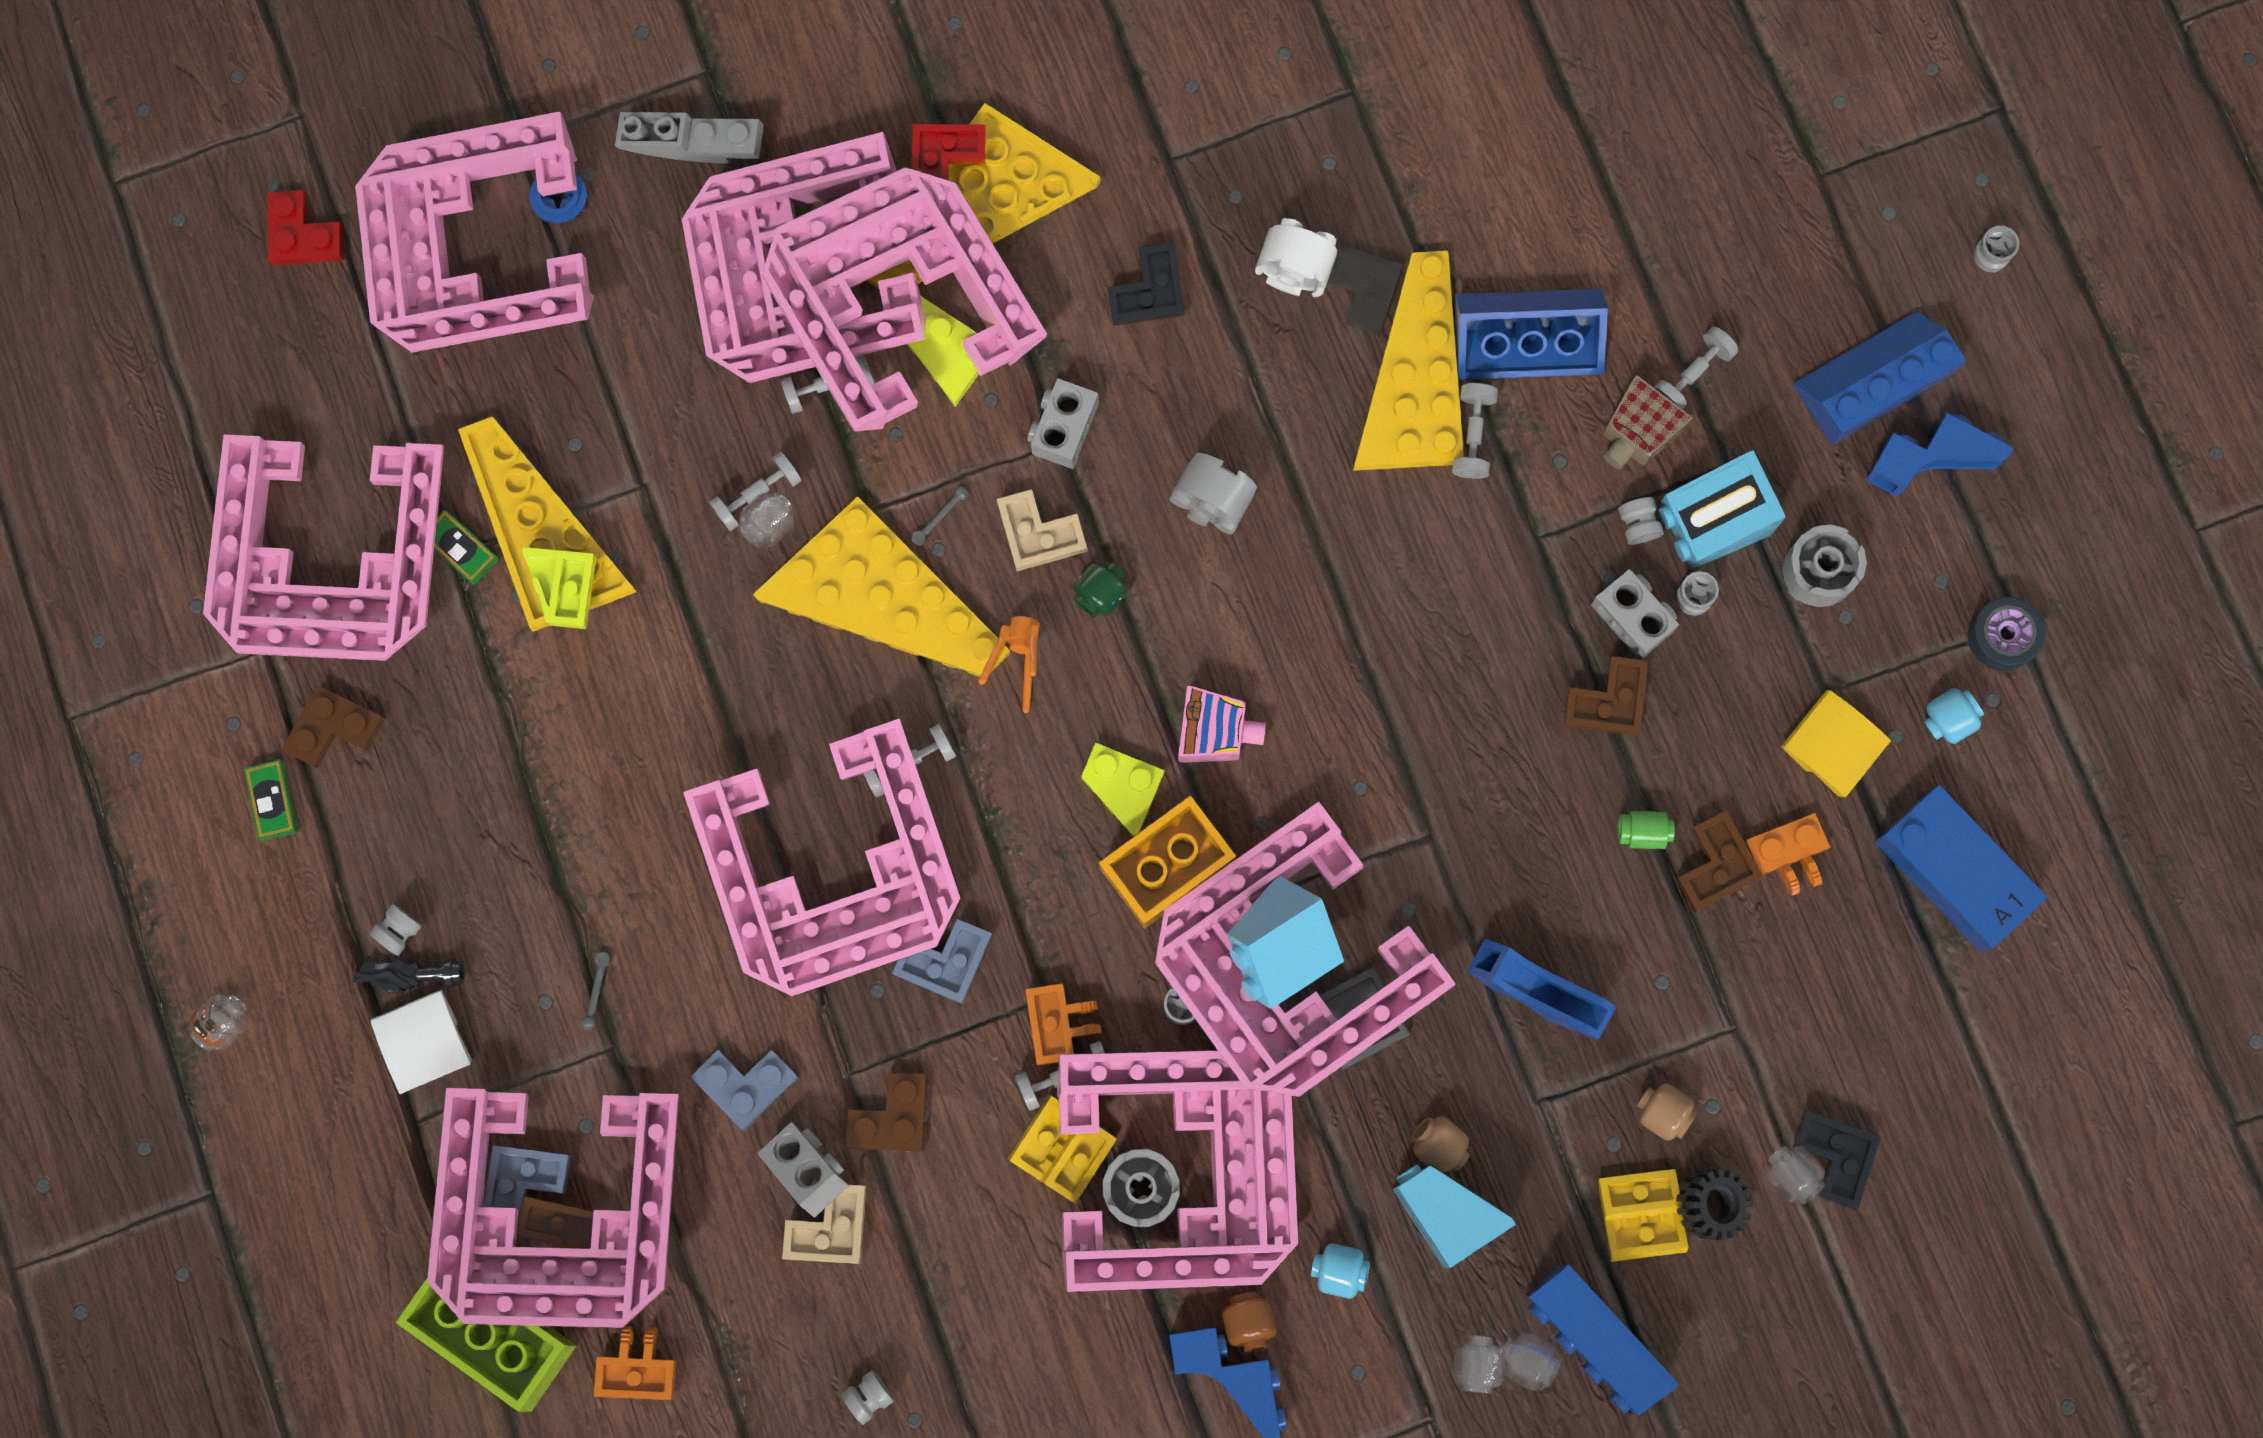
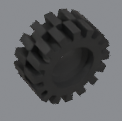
[1676,1169,1753,1240]

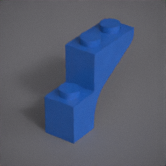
[1865,413,2014,497]
[1467,939,1616,1040]
[1169,1327,1287,1438]

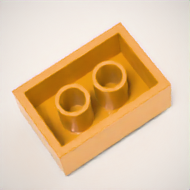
[1099,795,1236,929]

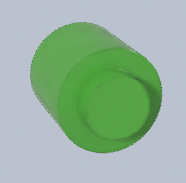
[1618,811,1675,849]

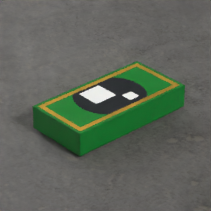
[434,509,500,586]
[244,759,298,842]

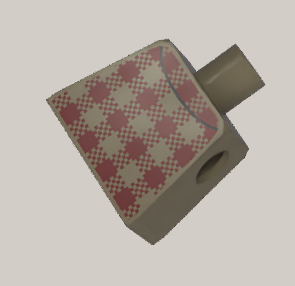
[1603,375,1693,470]

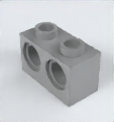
[1027,378,1099,469]
[1591,569,1679,660]
[757,1122,849,1218]

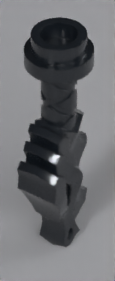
[352,956,465,994]

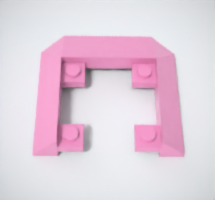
[355,112,594,353]
[682,132,927,383]
[762,167,1047,431]
[203,434,444,661]
[683,719,960,996]
[1155,802,1456,1097]
[1057,1051,1298,1292]
[427,1088,679,1328]

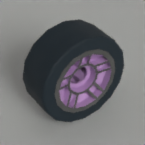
[1967,597,2046,671]

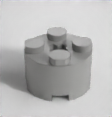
[1169,453,1257,535]
[1782,524,1867,607]
[1103,1149,1180,1227]

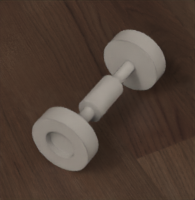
[1653,327,1739,410]
[780,355,875,414]
[1452,383,1498,479]
[709,451,802,531]
[863,724,956,798]
[1015,1041,1105,1111]

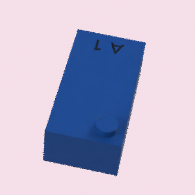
[1875,785,2048,953]

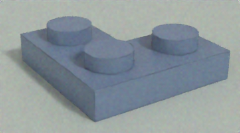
[892,919,992,1004]
[691,1050,799,1132]
[483,1145,571,1223]

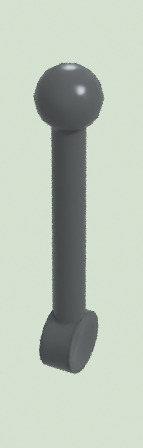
[911,486,969,546]
[582,952,611,1030]

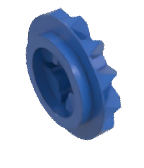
[529,173,588,226]

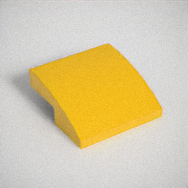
[1781,690,1891,798]
[1007,1095,1117,1204]
[1598,1169,1689,1262]

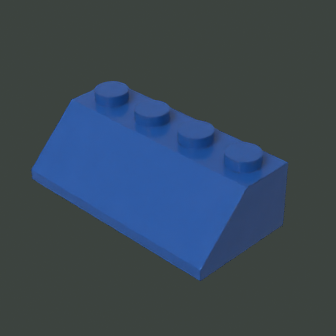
[1455,289,1608,380]
[1792,311,1966,446]
[1525,1265,1679,1416]

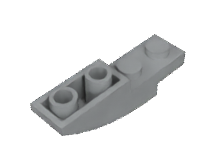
[615,112,764,164]

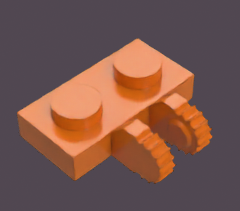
[1744,813,1830,896]
[1025,983,1102,1066]
[594,1326,676,1400]

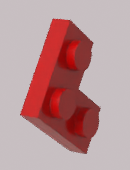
[912,124,986,181]
[267,190,344,266]

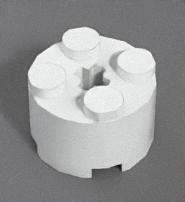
[1255,218,1337,297]

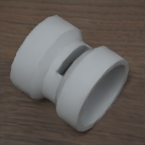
[1973,226,2019,272]
[1618,497,1664,545]
[1675,571,1719,616]
[369,903,422,956]
[1164,988,1196,1026]
[841,1370,895,1425]

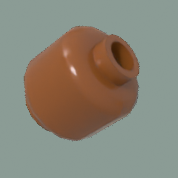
[1222,1292,1277,1353]

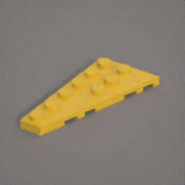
[1353,251,1464,471]
[458,416,637,632]

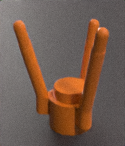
[978,616,1040,713]

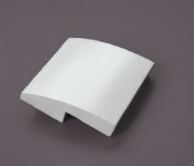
[371,989,472,1094]

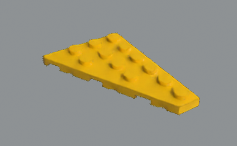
[866,103,1101,290]
[753,496,1011,677]

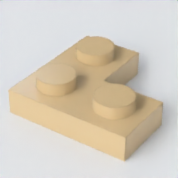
[997,489,1088,571]
[782,1185,867,1264]

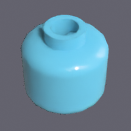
[1924,688,1984,744]
[1311,1243,1370,1299]

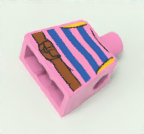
[1178,686,1266,763]

